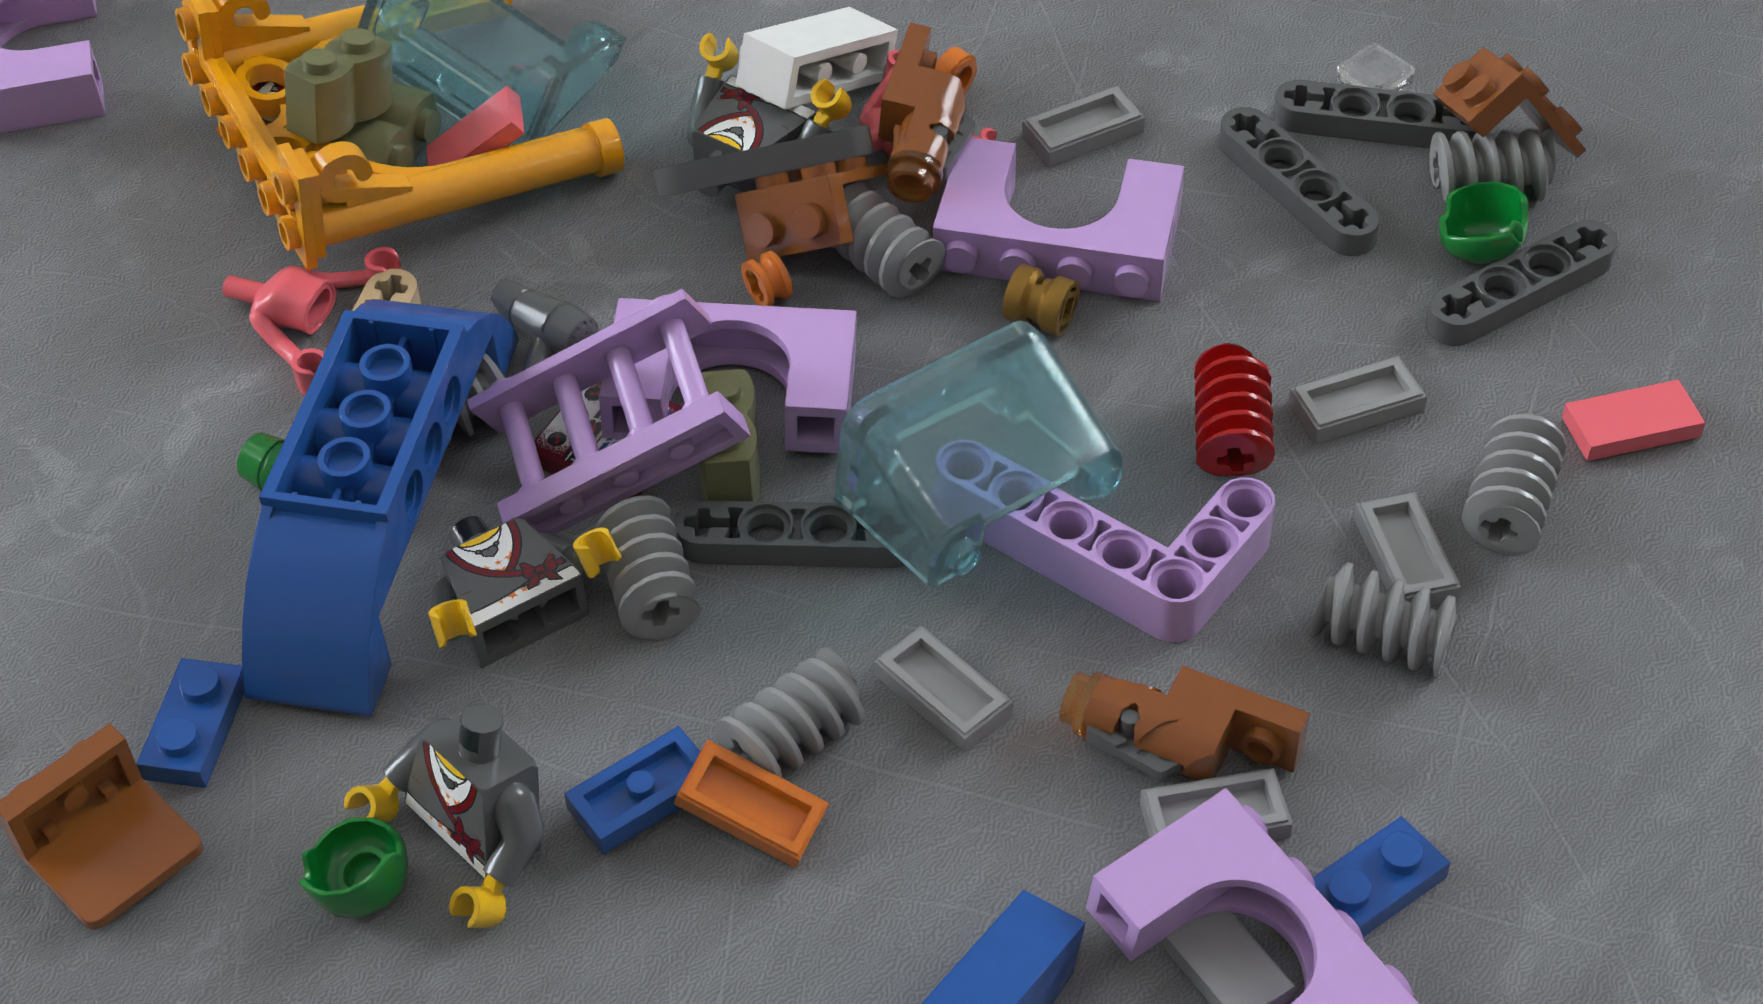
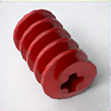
[1194,343,1275,477]

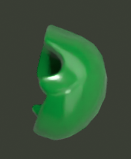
[1439,181,1529,265]
[299,817,408,918]

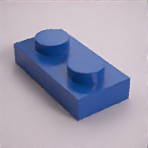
[136,658,244,788]
[564,726,701,855]
[1313,816,1451,937]

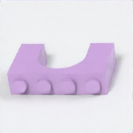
[0,0,105,134]
[933,138,1185,302]
[599,298,857,454]
[1086,788,1419,1004]

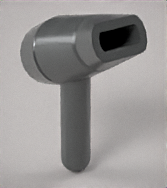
[490,278,598,371]

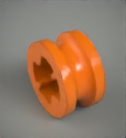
[741,250,793,306]

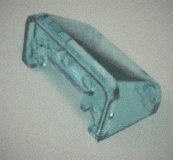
[358,0,626,147]
[834,320,1123,589]

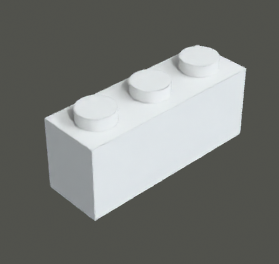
[735,7,898,110]

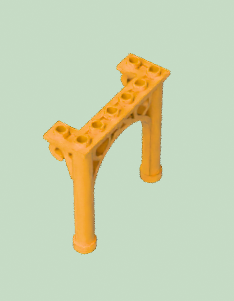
[175,0,624,270]

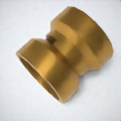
[1002,263,1080,337]

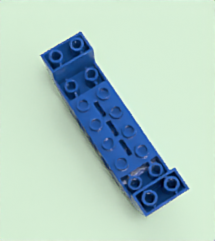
[242,299,519,717]

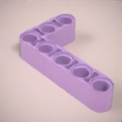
[936,443,1275,643]

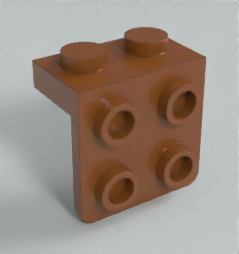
[1433,47,1586,158]
[734,155,888,261]
[0,723,203,930]

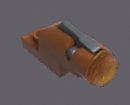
[878,22,975,203]
[1059,666,1310,781]

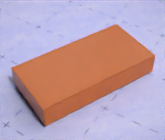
[673,739,829,868]

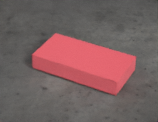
[426,86,525,166]
[1562,379,1705,461]

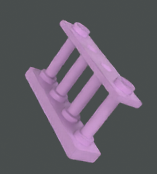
[467,289,751,534]

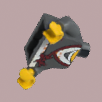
[687,33,852,197]
[428,516,622,669]
[344,704,544,928]

